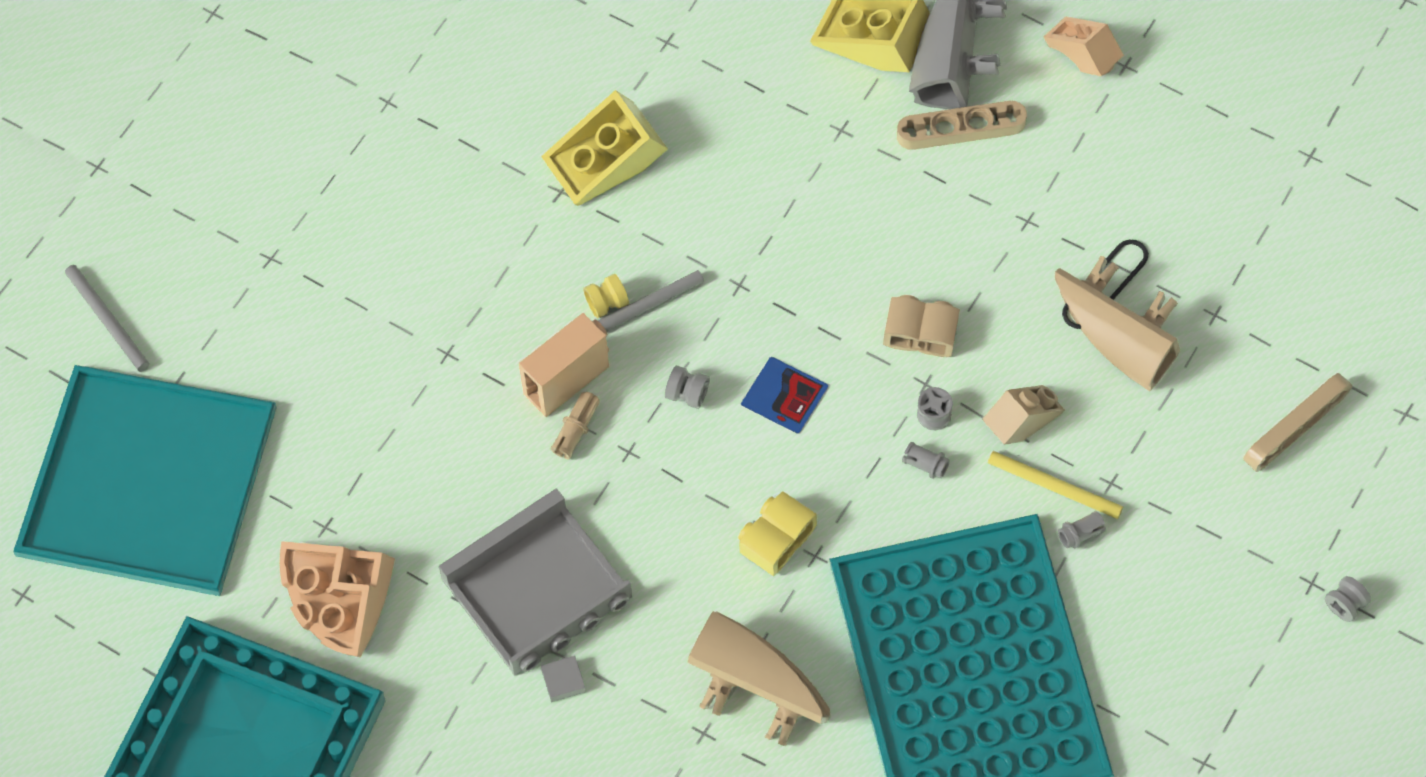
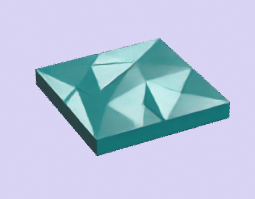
[104,616,386,777]

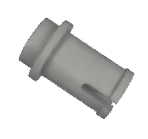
[902,442,950,479]
[1058,511,1106,549]

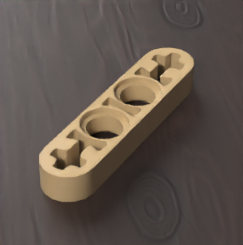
[897,101,1027,150]
[1243,373,1352,472]

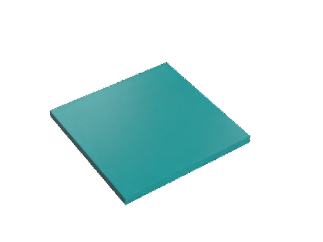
[13,365,277,596]

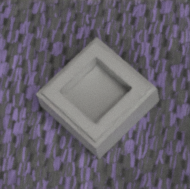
[540,655,586,702]

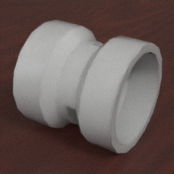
[665,365,710,409]

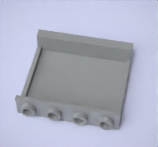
[439,488,632,676]

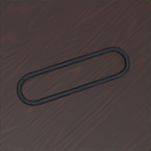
[1062,239,1149,329]

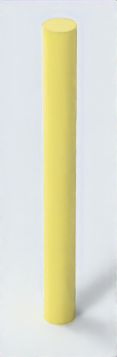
[988,451,1124,519]

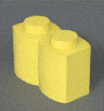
[738,491,817,576]

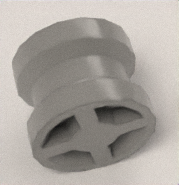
[917,387,953,431]
[1324,576,1371,622]

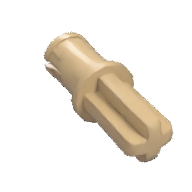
[550,391,600,460]

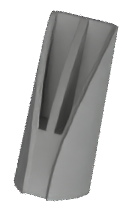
[909,0,1007,109]

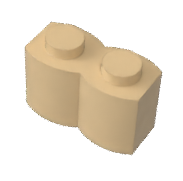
[883,295,960,357]

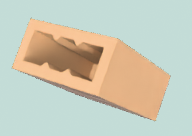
[519,313,609,417]

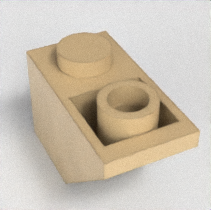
[982,385,1065,445]

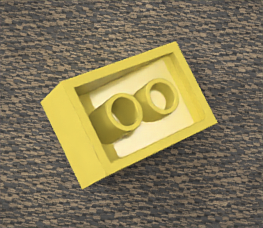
[810,0,930,72]
[541,90,668,206]

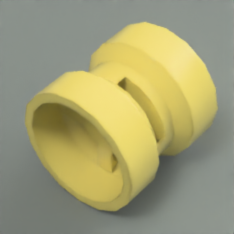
[583,273,629,319]

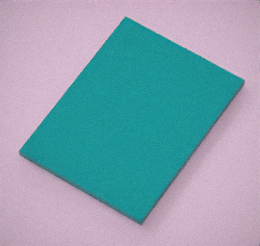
[830,514,1114,777]

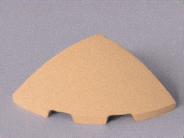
[280,541,395,658]

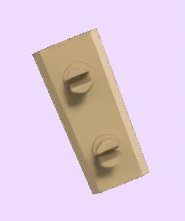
[1055,256,1180,391]
[687,611,830,747]

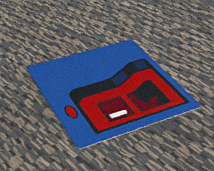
[741,357,828,434]

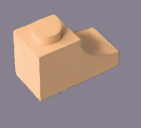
[1043,16,1124,76]

